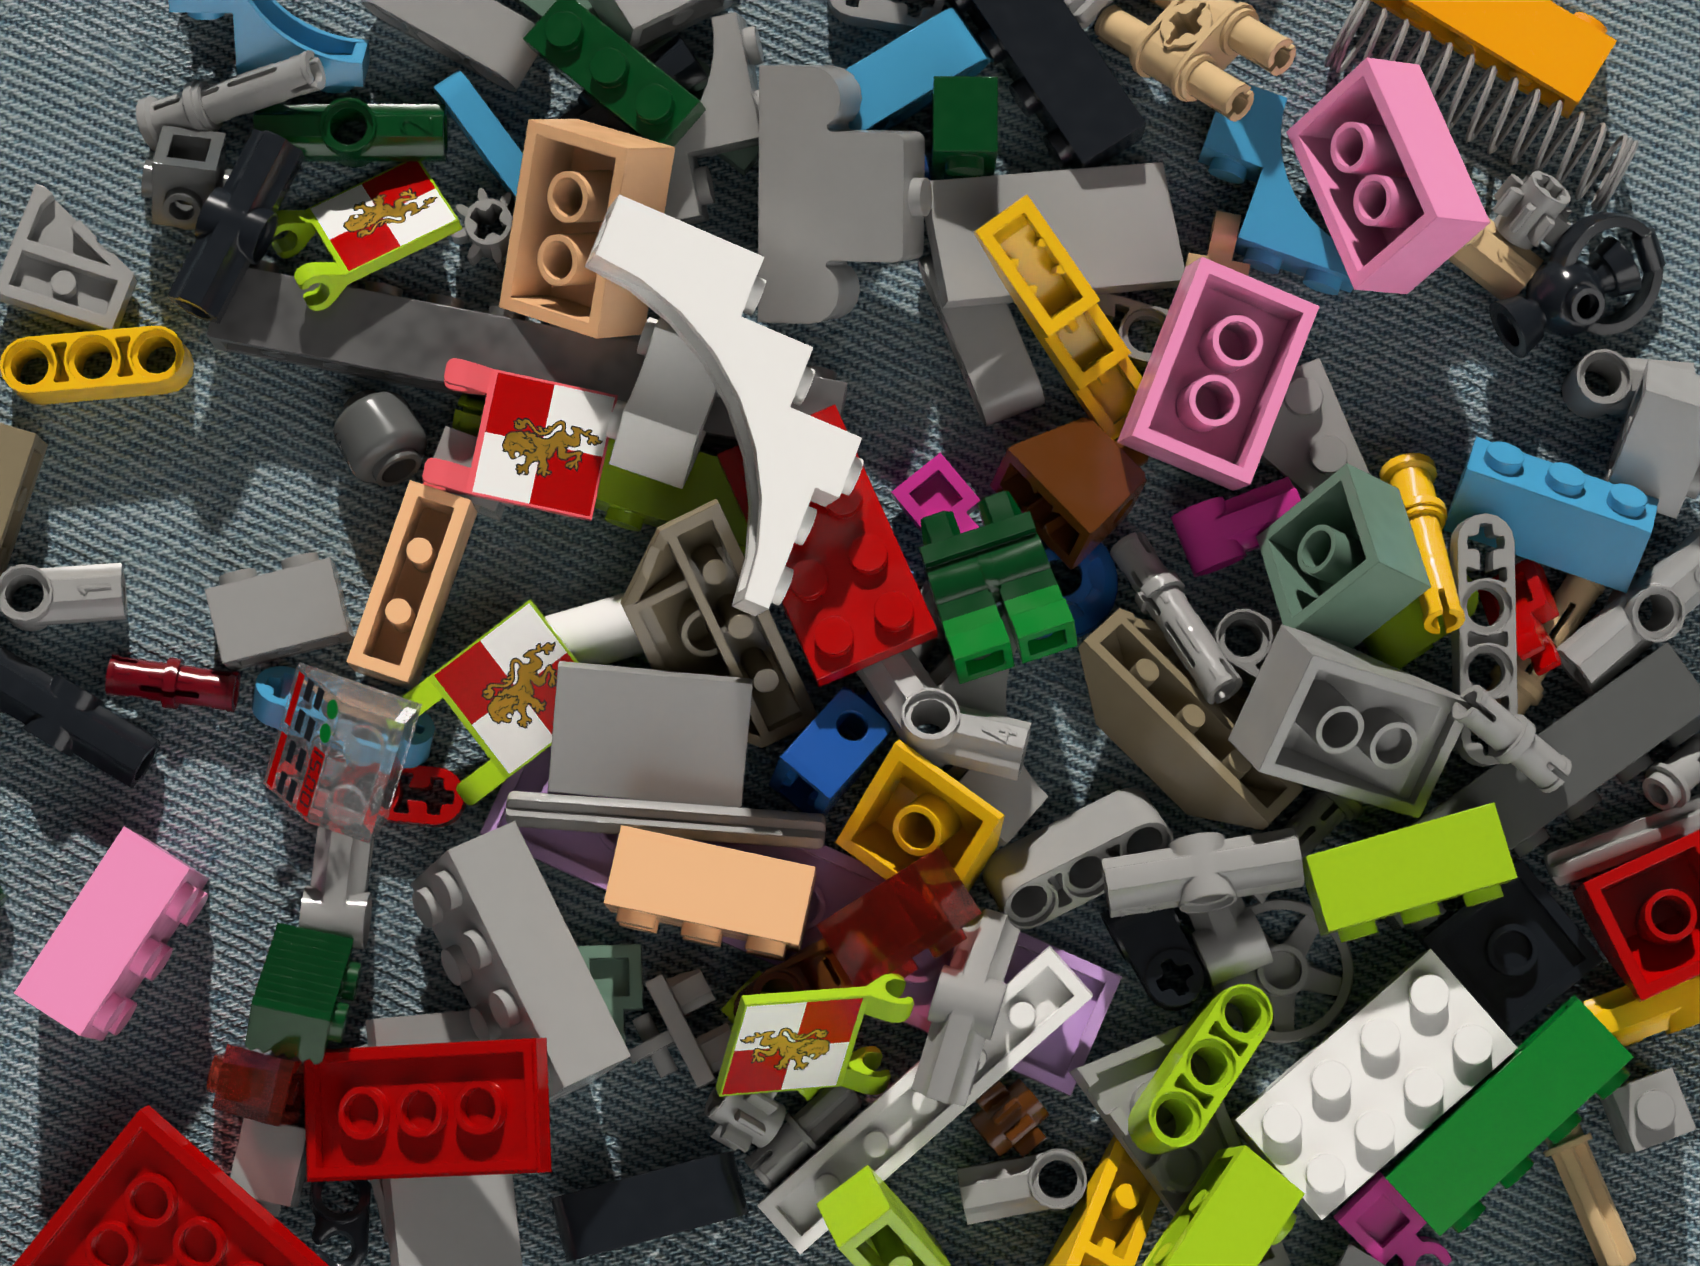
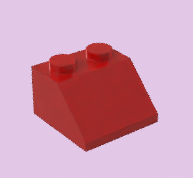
[1573,829,1700,1003]

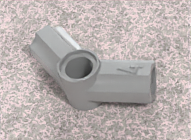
[856,648,1032,781]
[911,909,1020,1106]

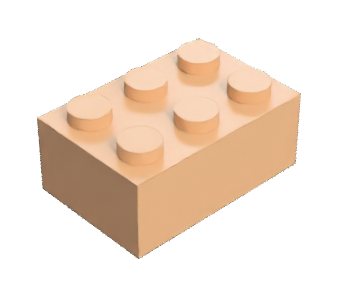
[499,119,675,339]
[604,825,816,961]

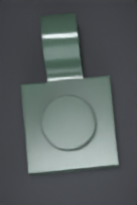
[577,944,644,1044]

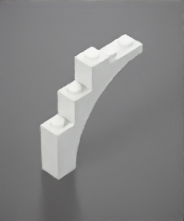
[585,194,864,616]

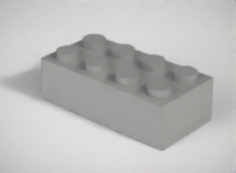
[411,821,631,1103]

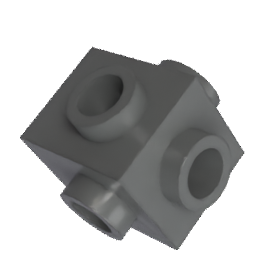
[141,125,232,230]

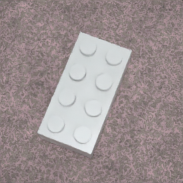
[1231,949,1518,1220]

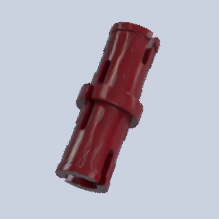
[105,654,241,713]

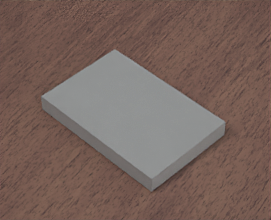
[548,661,753,808]

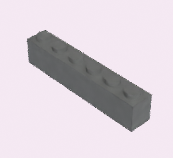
[1384,642,1700,933]

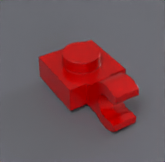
[1478,559,1561,676]

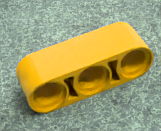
[0,326,194,405]

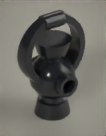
[1489,212,1666,358]

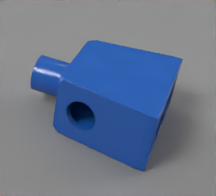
[769,687,894,816]

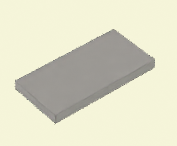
[925,162,1185,309]
[366,1010,522,1266]

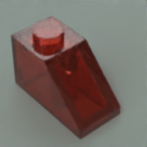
[207,1043,304,1127]

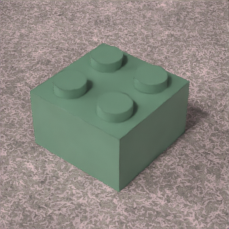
[1257,463,1431,648]

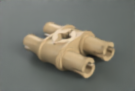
[1094,0,1296,122]

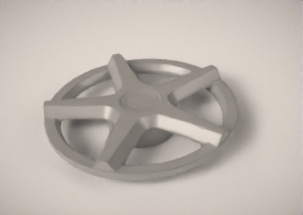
[1210,898,1354,1044]

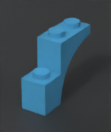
[168,0,370,93]
[1198,83,1353,295]

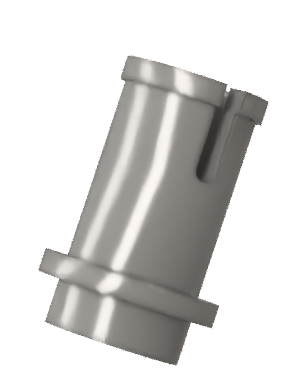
[1642,734,1700,810]

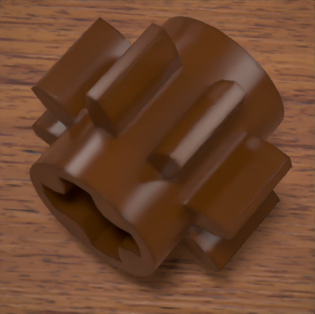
[969,1078,1050,1158]

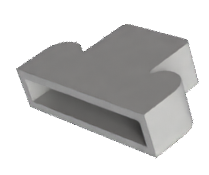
[758,65,932,324]

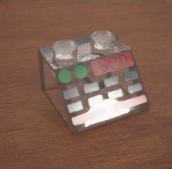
[263,662,422,843]

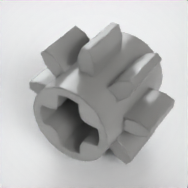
[1493,171,1572,250]
[452,188,514,270]
[704,1085,786,1153]

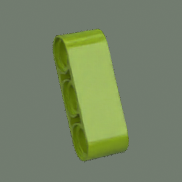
[1128,984,1273,1155]

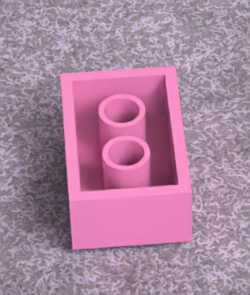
[1286,57,1490,294]
[1117,257,1320,491]
[14,826,209,1041]

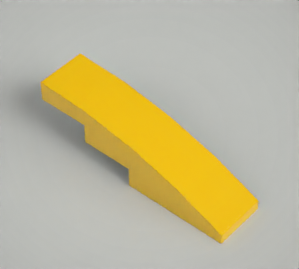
[973,194,1142,441]

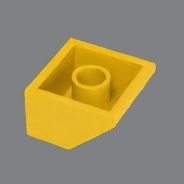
[835,739,1005,918]

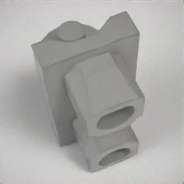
[629,969,731,1089]

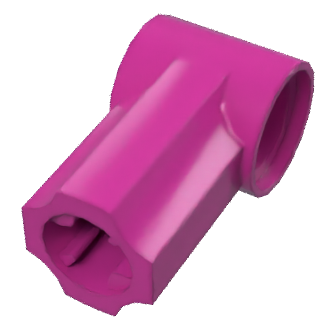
[1171,477,1301,577]

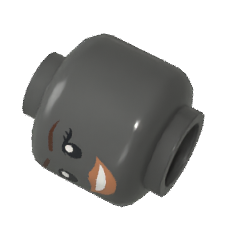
[333,390,427,487]

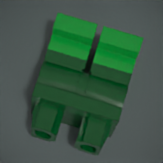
[919,490,1078,684]

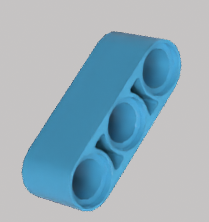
[846,8,991,131]

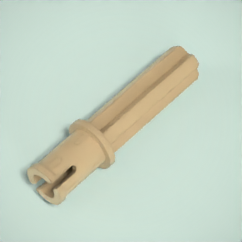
[1543,1123,1636,1266]

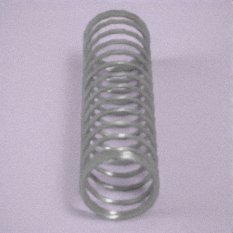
[1324,0,1639,212]

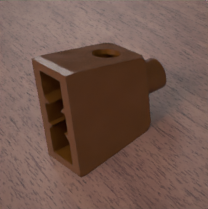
[990,417,1149,570]

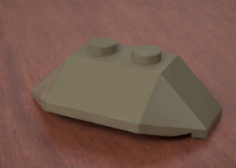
[620,499,818,748]
[1078,608,1304,830]

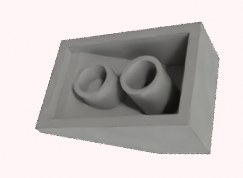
[1228,624,1472,819]

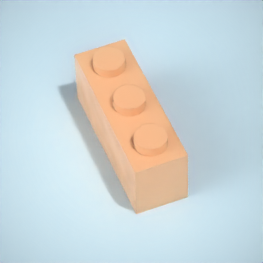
[346,480,478,690]

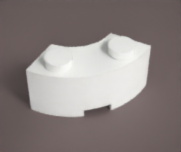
[606,317,720,489]

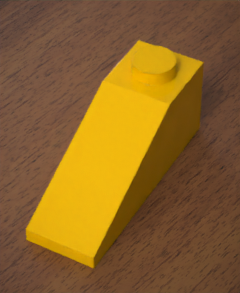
[1044,1135,1160,1266]

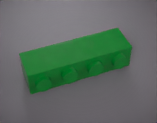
[1384,995,1634,1236]

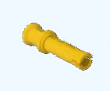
[1379,453,1465,634]

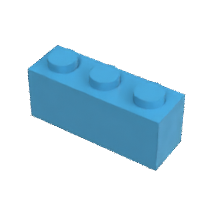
[1443,436,1659,593]

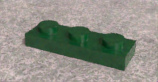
[523,0,706,147]

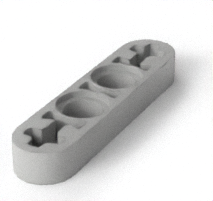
[1450,513,1518,767]

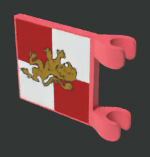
[422,358,618,521]

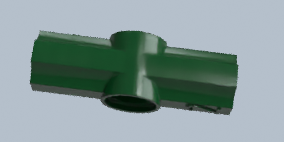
[253,97,448,168]

